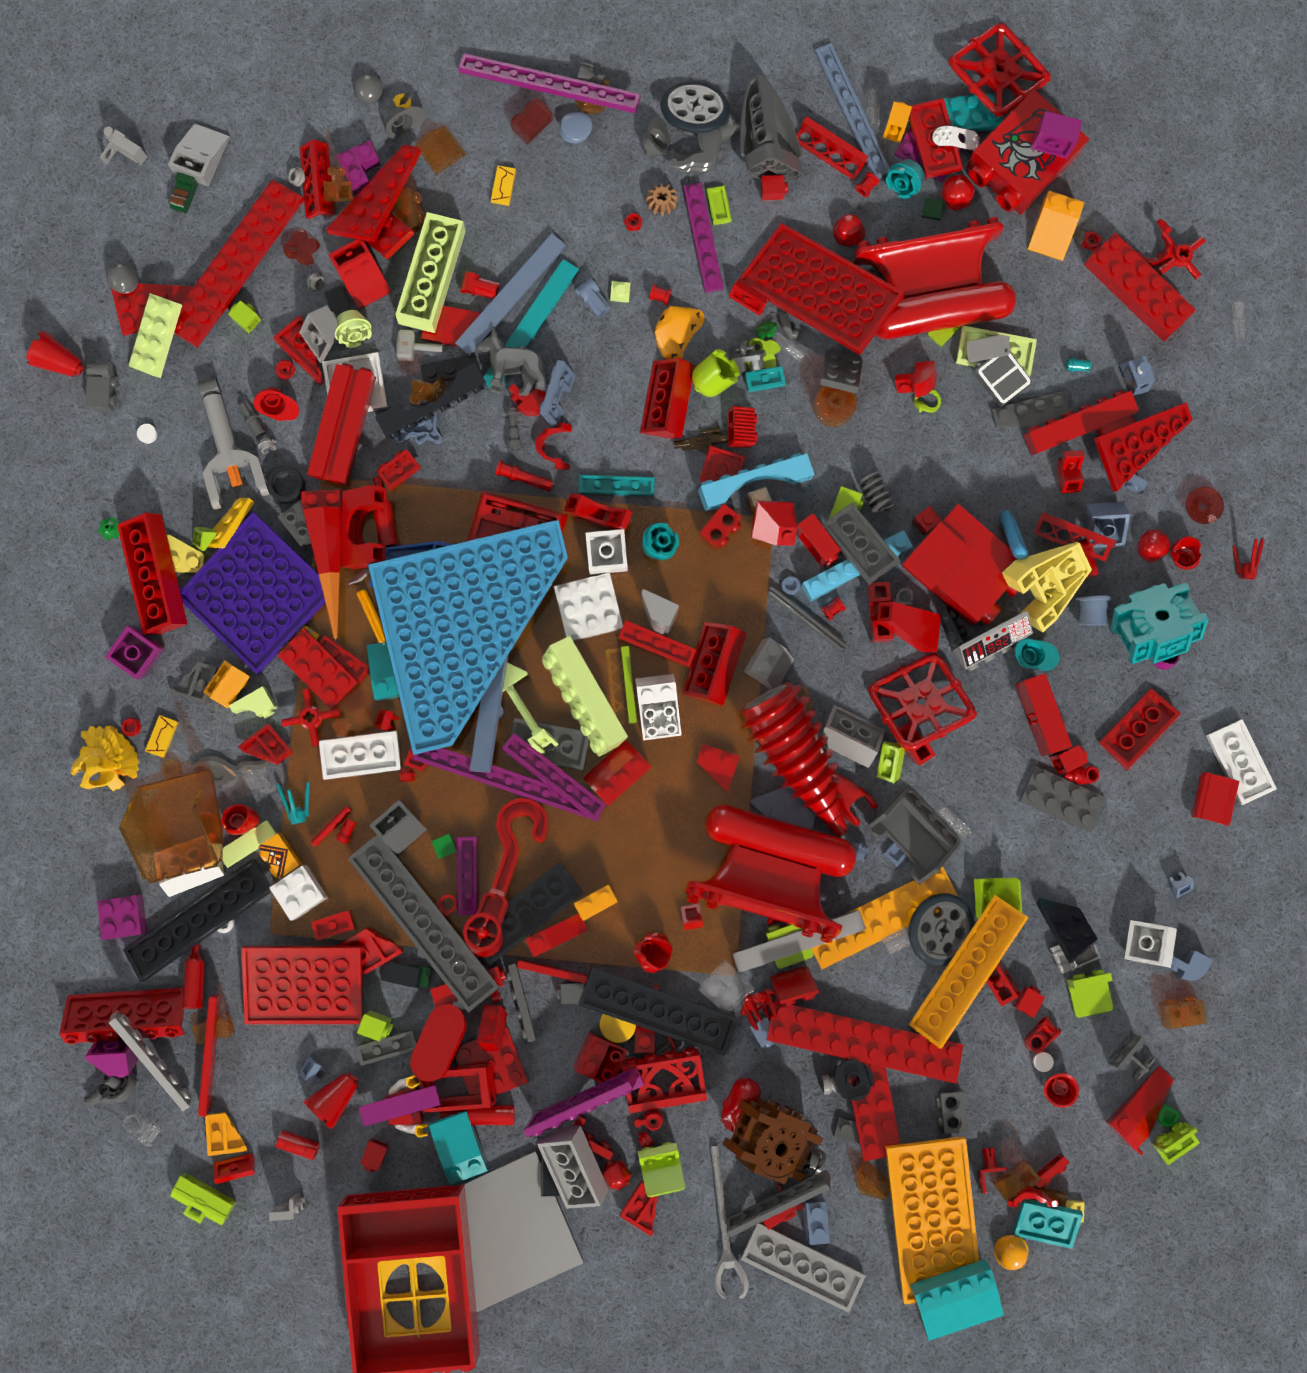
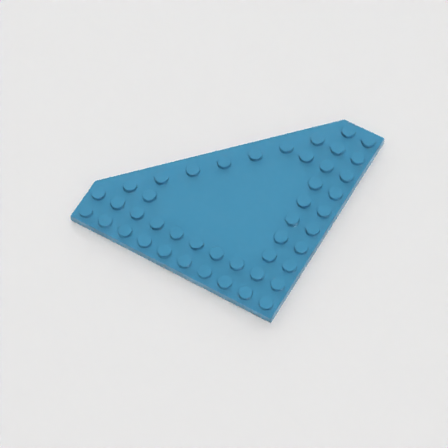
[368,520,568,755]

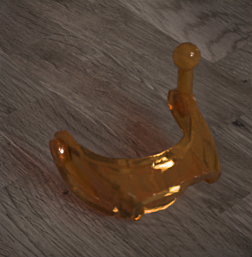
[575,79,610,114]

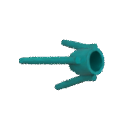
[276,782,310,825]

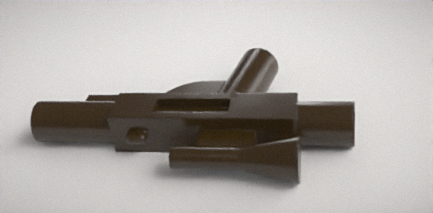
[674,426,728,452]

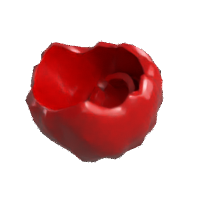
[941,175,975,211]

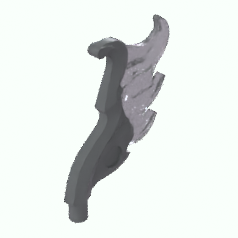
[191,756,277,798]

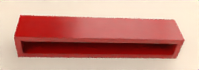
[1023,390,1139,456]

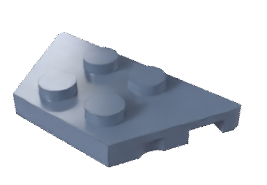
[749,786,816,829]

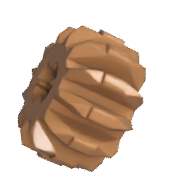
[646,182,678,217]

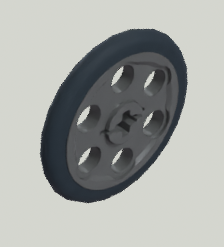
[908,893,975,966]

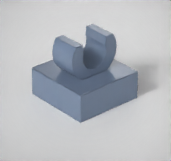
[1170,872,1194,899]
[300,1056,326,1083]

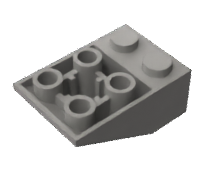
[168,124,230,187]

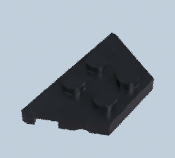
[1036,898,1098,964]

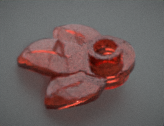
[283,230,320,265]

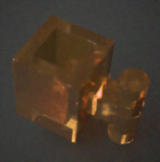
[323,167,353,202]

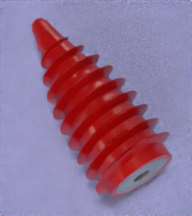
[740,682,847,837]

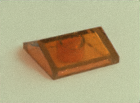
[415,125,467,175]

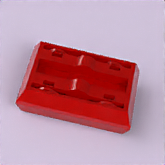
[467,491,568,541]

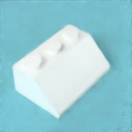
[155,833,224,897]

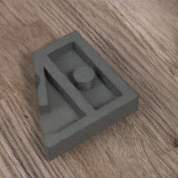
[170,662,219,705]

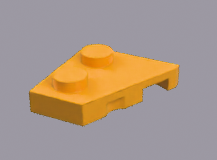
[205,1112,247,1156]

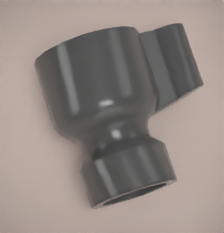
[577,62,605,85]

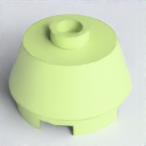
[335,310,372,348]

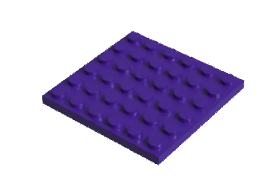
[180,512,325,675]

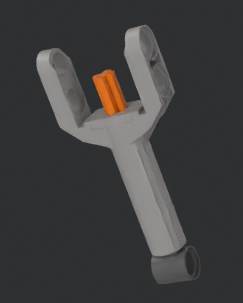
[197,377,270,510]

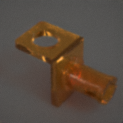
[410,377,445,405]

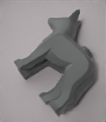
[670,113,741,173]
[476,326,546,396]

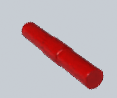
[310,806,352,847]

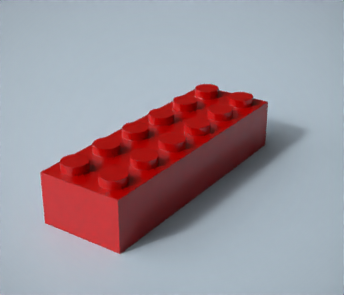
[1084,232,1196,342]
[117,513,188,635]

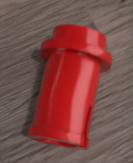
[336,818,357,845]

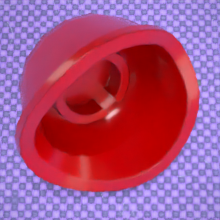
[833,214,865,246]
[1044,1073,1079,1108]

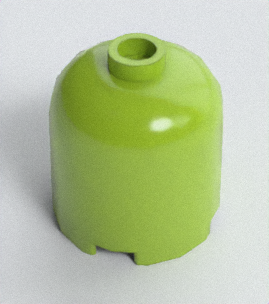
[692,349,740,397]

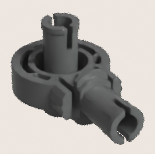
[83,1071,139,1108]

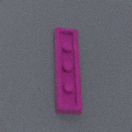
[456,836,478,915]
[359,1085,441,1126]

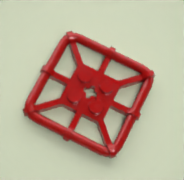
[948,22,1051,117]
[867,653,977,752]

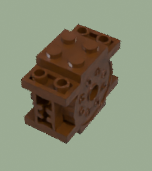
[722,1099,823,1184]

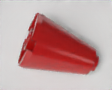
[26,330,84,377]
[303,1073,358,1129]

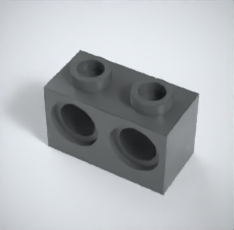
[935,1089,968,1134]

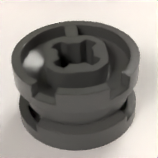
[802,1147,826,1177]

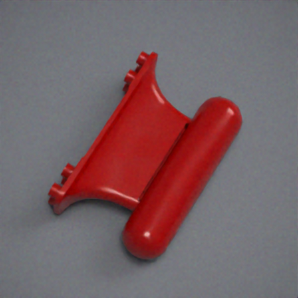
[853,217,1016,340]
[685,805,857,943]

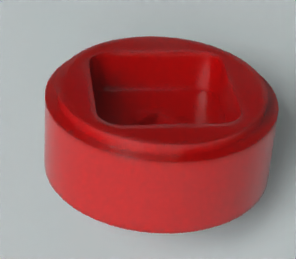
[275,360,295,380]

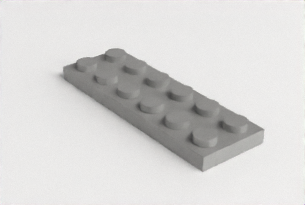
[740,1223,866,1313]

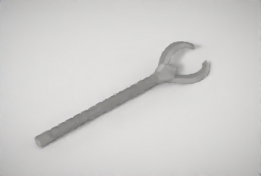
[710,1145,749,1299]

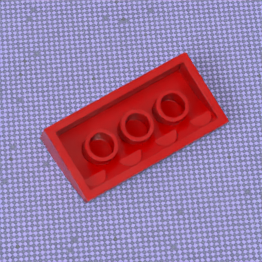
[1099,688,1181,771]

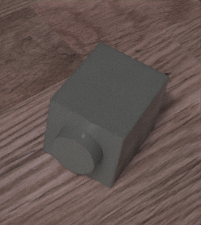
[557,982,585,1004]

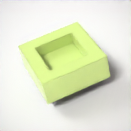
[610,281,630,302]

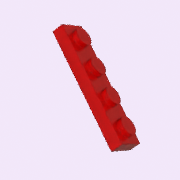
[618,620,696,668]

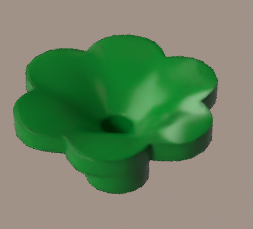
[98,517,120,540]

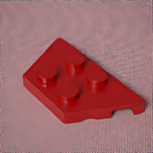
[336,927,404,976]

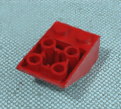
[328,239,391,310]
[769,965,819,1006]

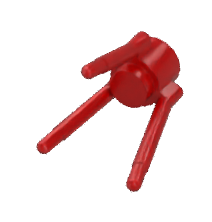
[1232,539,1264,580]

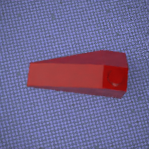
[1106,1066,1174,1151]

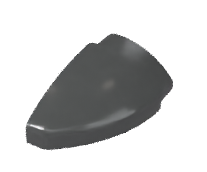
[740,74,802,181]

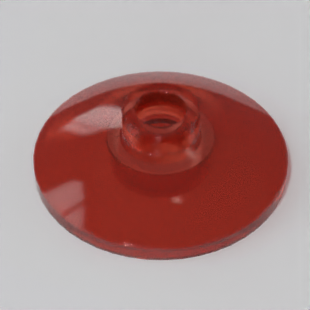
[1185,487,1224,524]

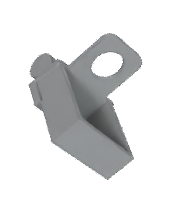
[100,127,147,165]
[1050,944,1101,974]

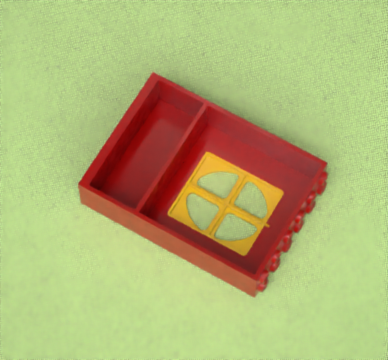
[337,1184,480,1373]

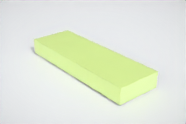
[217,820,276,868]

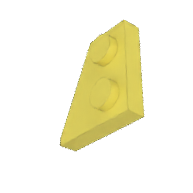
[167,535,205,573]

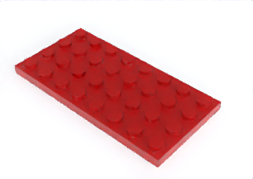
[738,223,905,355]

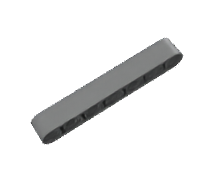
[732,910,866,972]

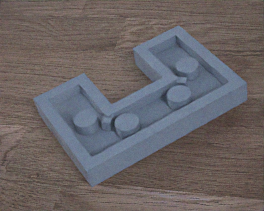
[540,360,576,427]

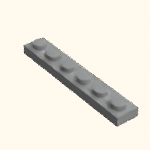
[109,1010,191,1111]

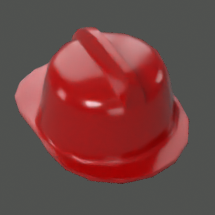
[253,387,299,421]

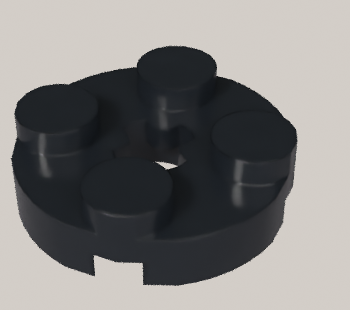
[833,1060,874,1101]

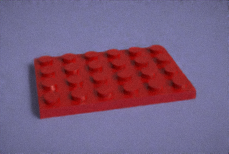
[241,946,363,1024]

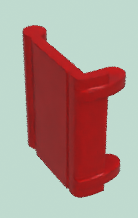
[1191,772,1240,826]

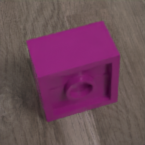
[1031,111,1082,158]

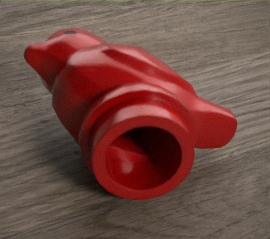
[1064,765,1099,784]

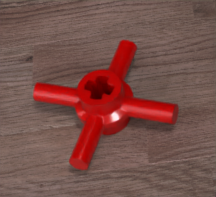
[1157,235,1205,280]
[281,688,341,747]

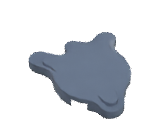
[395,393,443,445]

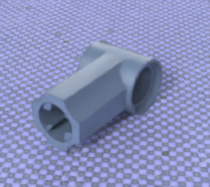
[575,278,611,318]

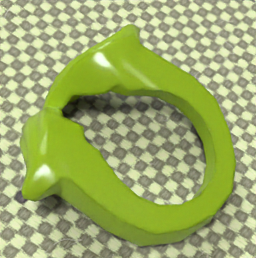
[914,390,941,413]

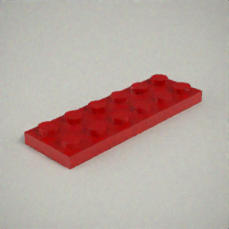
[843,1058,901,1161]

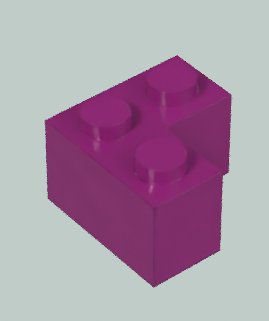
[336,140,381,196]

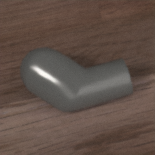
[779,313,799,340]

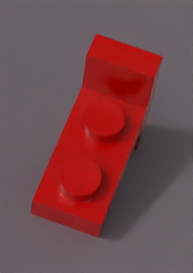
[573,1114,614,1160]

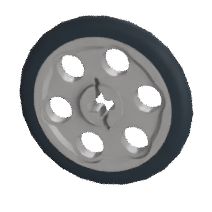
[660,82,730,133]

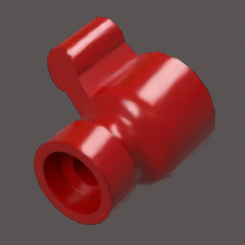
[634,1109,663,1130]

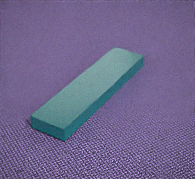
[579,474,655,496]

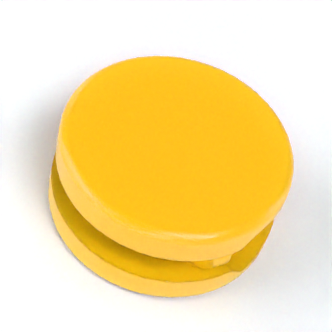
[600,1014,636,1043]

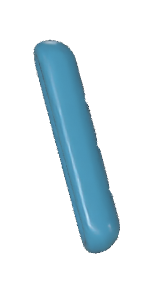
[1000,510,1029,559]

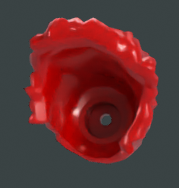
[720,1077,761,1133]

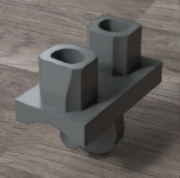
[729,340,766,373]

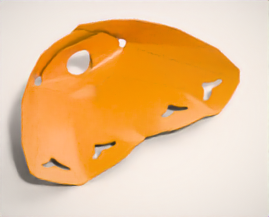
[654,306,704,359]

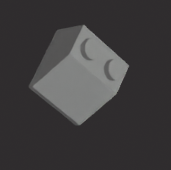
[299,305,338,363]
[744,637,794,689]

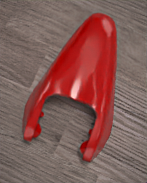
[832,772,878,826]

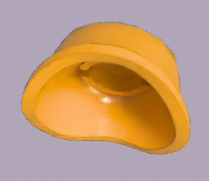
[994,1235,1028,1270]

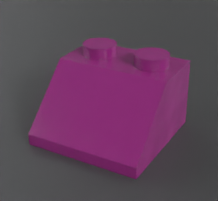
[85,1040,139,1077]

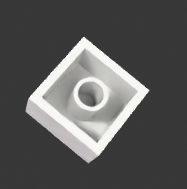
[586,529,628,575]
[269,865,328,921]
[1124,920,1177,968]

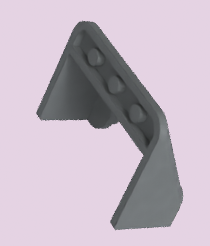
[866,788,960,885]

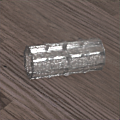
[882,925,910,955]

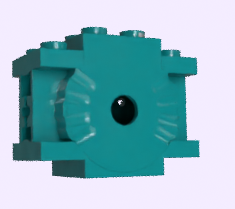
[1110,583,1209,665]

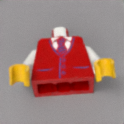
[385,1075,428,1138]

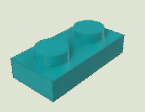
[745,366,786,393]

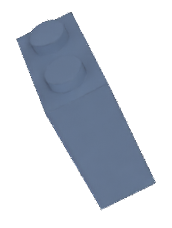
[803,1193,830,1245]

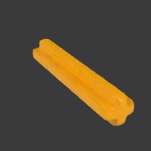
[357,589,386,643]

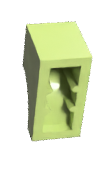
[229,686,277,718]

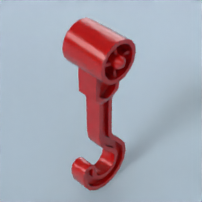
[463,798,549,957]

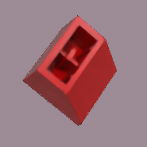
[573,1031,628,1082]

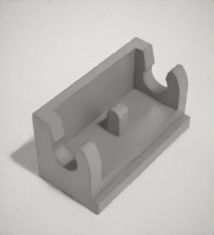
[967,335,1010,363]

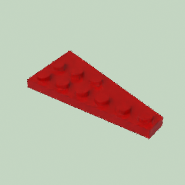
[326,145,422,242]
[110,283,233,336]
[1094,402,1193,492]

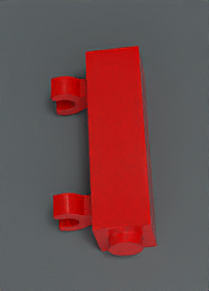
[430,965,507,1007]

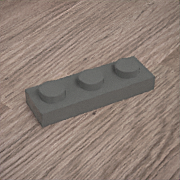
[356,1030,417,1066]

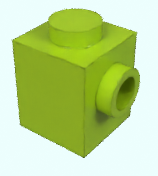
[228,300,261,334]

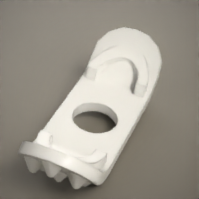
[933,126,980,151]

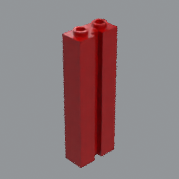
[307,363,376,486]

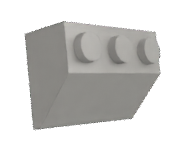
[641,589,679,635]
[820,705,885,768]

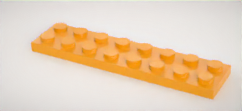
[811,866,958,970]
[909,895,1029,1049]

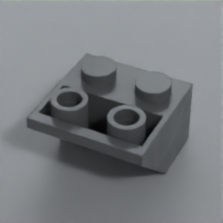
[369,799,428,855]

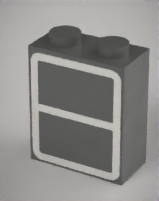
[972,349,1033,407]

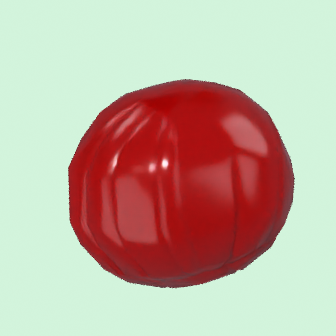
[1137,529,1170,562]
[1170,536,1202,570]

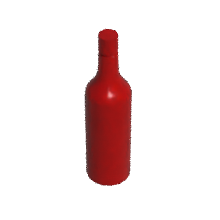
[373,476,399,547]
[182,943,205,1009]
[440,1105,515,1125]

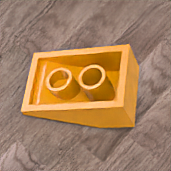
[1028,191,1084,261]

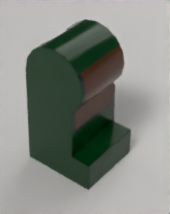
[169,173,198,213]

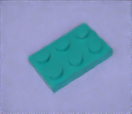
[944,92,1003,134]
[1013,1199,1083,1249]

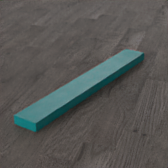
[483,259,579,388]

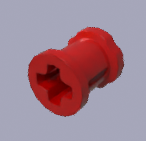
[855,172,880,198]
[649,284,672,306]
[821,596,846,621]

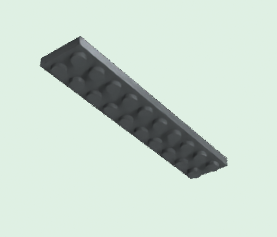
[348,835,500,1012]

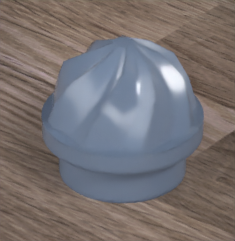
[853,842,869,862]

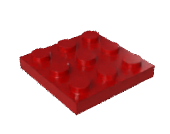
[455,1026,529,1095]

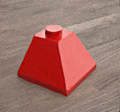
[751,501,797,546]

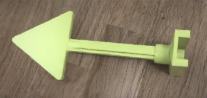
[503,663,558,755]

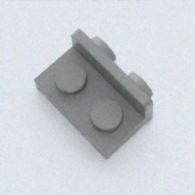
[269,1192,305,1221]

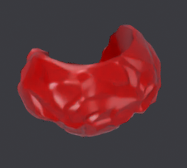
[633,933,673,973]

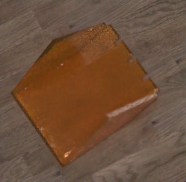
[119,769,223,883]

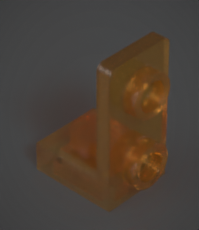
[192,1013,236,1045]

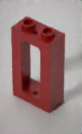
[417,1063,496,1113]

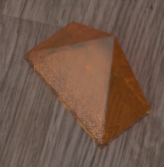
[855,1160,890,1200]

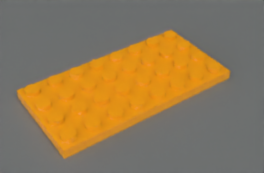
[885,1136,979,1304]

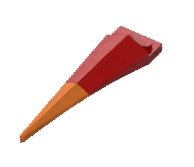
[301,490,342,640]

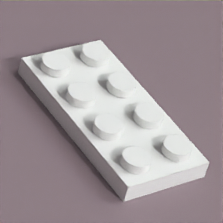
[1206,719,1277,805]
[319,731,402,780]

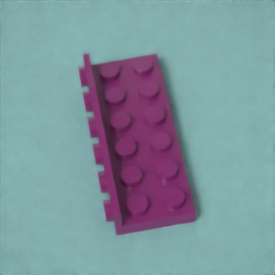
[523,1067,644,1137]

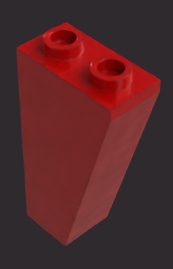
[877,602,941,653]

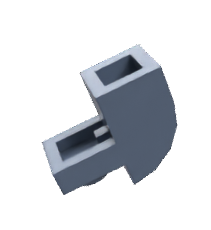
[1167,950,1213,981]

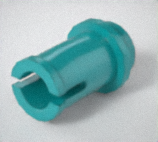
[1066,357,1091,372]

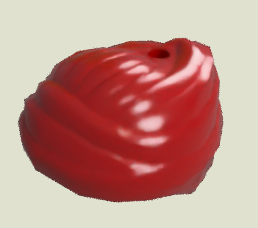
[221,804,260,835]

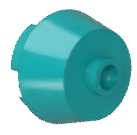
[886,159,923,198]
[641,523,679,560]

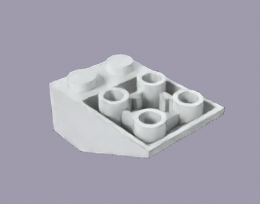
[635,674,681,740]

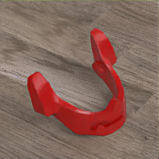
[1129,219,1173,266]
[535,423,572,470]
[1007,1186,1059,1207]

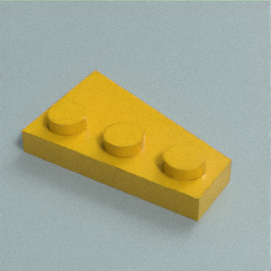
[207,498,255,548]

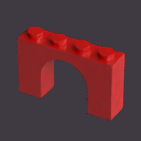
[340,485,387,570]

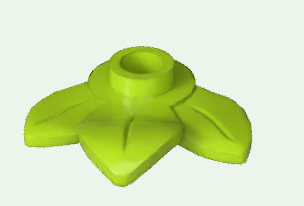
[747,338,781,371]

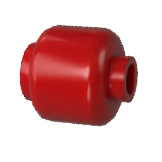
[602,1159,631,1191]

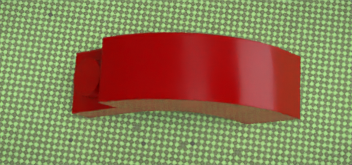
[564,494,632,530]

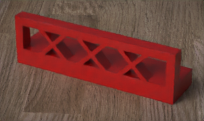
[797,116,869,181]
[299,139,335,219]
[1033,512,1117,562]

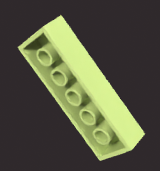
[395,212,466,333]
[542,636,628,757]

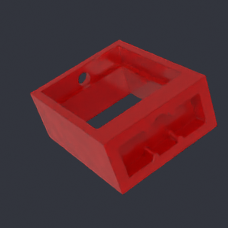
[796,514,841,568]

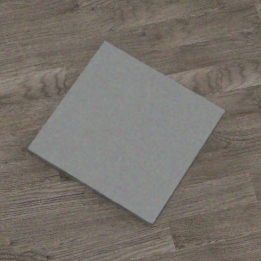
[464,1151,584,1312]

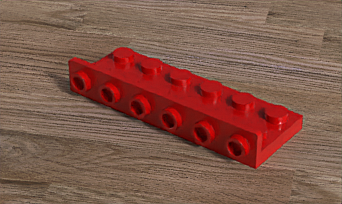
[59,988,184,1044]

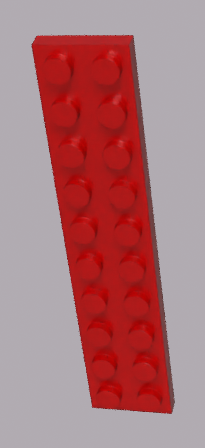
[174,179,304,348]
[766,1001,964,1084]

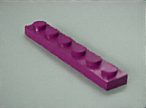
[683,182,724,293]
[502,733,606,821]

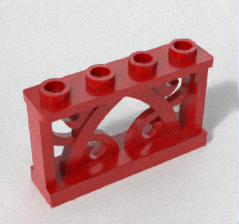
[621,1047,707,1113]

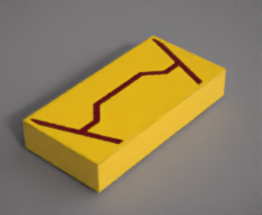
[491,166,516,206]
[145,715,179,758]

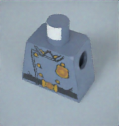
[1118,356,1155,397]

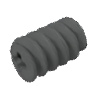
[859,470,895,513]

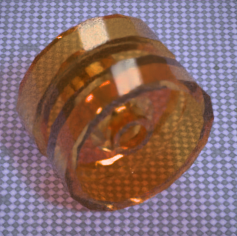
[813,386,858,427]

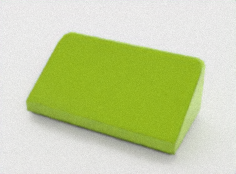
[193,526,217,551]
[877,741,905,783]

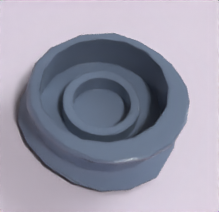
[560,111,592,143]

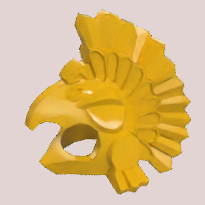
[71,725,140,791]

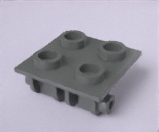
[277,500,311,546]

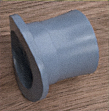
[1075,596,1113,626]

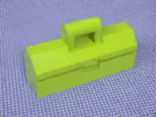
[170,1173,237,1225]

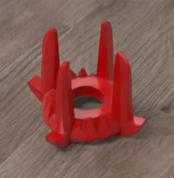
[740,989,777,1031]

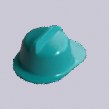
[1015,639,1060,671]

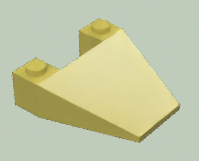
[1002,542,1092,632]

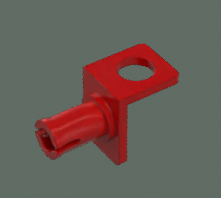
[977,1148,1007,1194]

